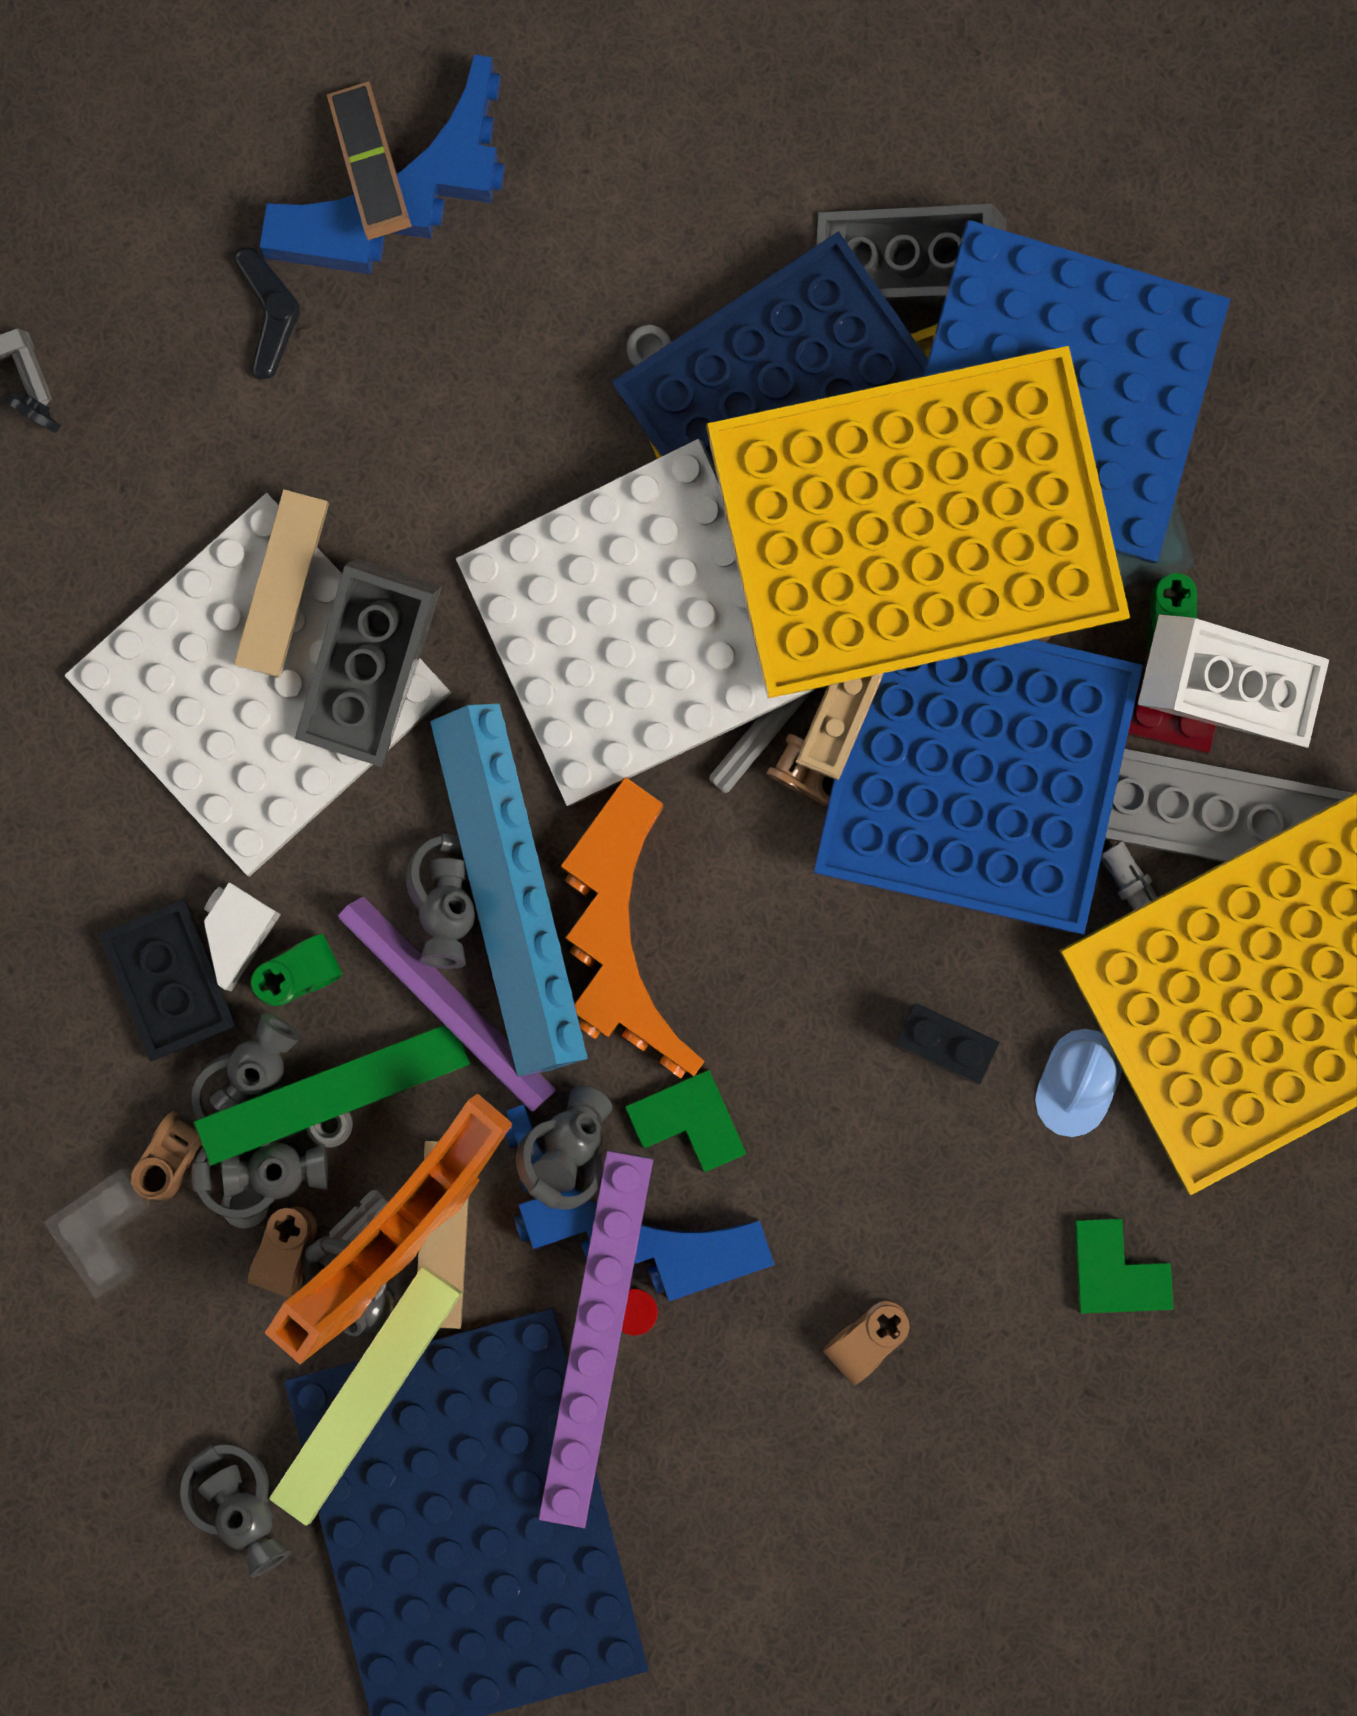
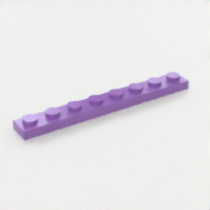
[539,1150,653,1528]

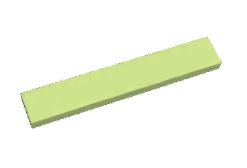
[269,1266,463,1526]

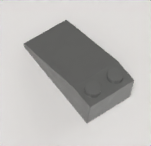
[817,204,1006,308]
[295,558,442,767]

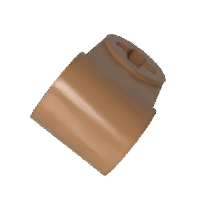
[766,734,829,807]
[131,1110,202,1201]
[248,1206,318,1298]
[822,1300,910,1386]

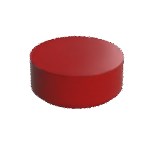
[621,1288,658,1336]

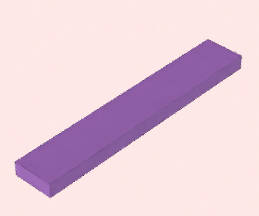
[338,896,556,1111]

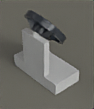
[0,328,61,433]

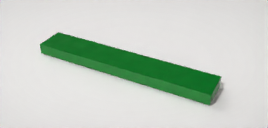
[193,1025,470,1166]

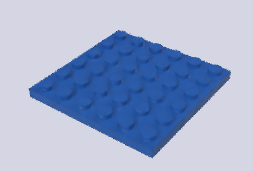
[923,220,1231,564]
[813,640,1143,935]

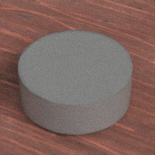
[627,325,671,367]
[221,1185,269,1228]

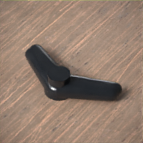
[234,247,300,380]

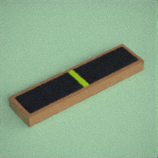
[327,81,412,240]

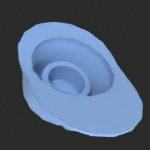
[1035,1029,1122,1137]

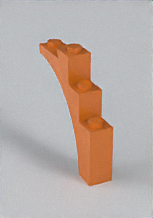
[561,777,705,1078]
[265,1093,513,1364]

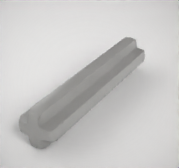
[709,693,809,793]

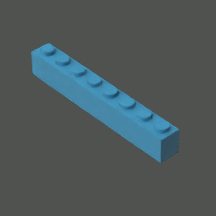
[430,704,588,1077]

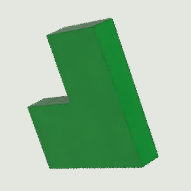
[626,1070,746,1173]
[1074,1218,1173,1314]

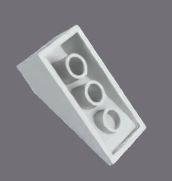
[1138,615,1329,748]

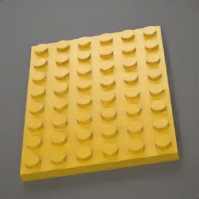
[706,346,1130,699]
[1059,792,1357,1196]

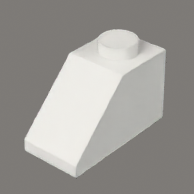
[204,882,281,991]

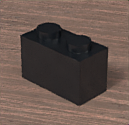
[893,1003,1000,1085]

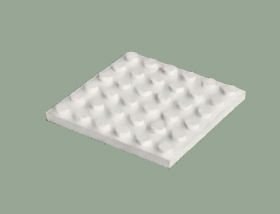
[456,439,815,806]
[64,493,451,877]

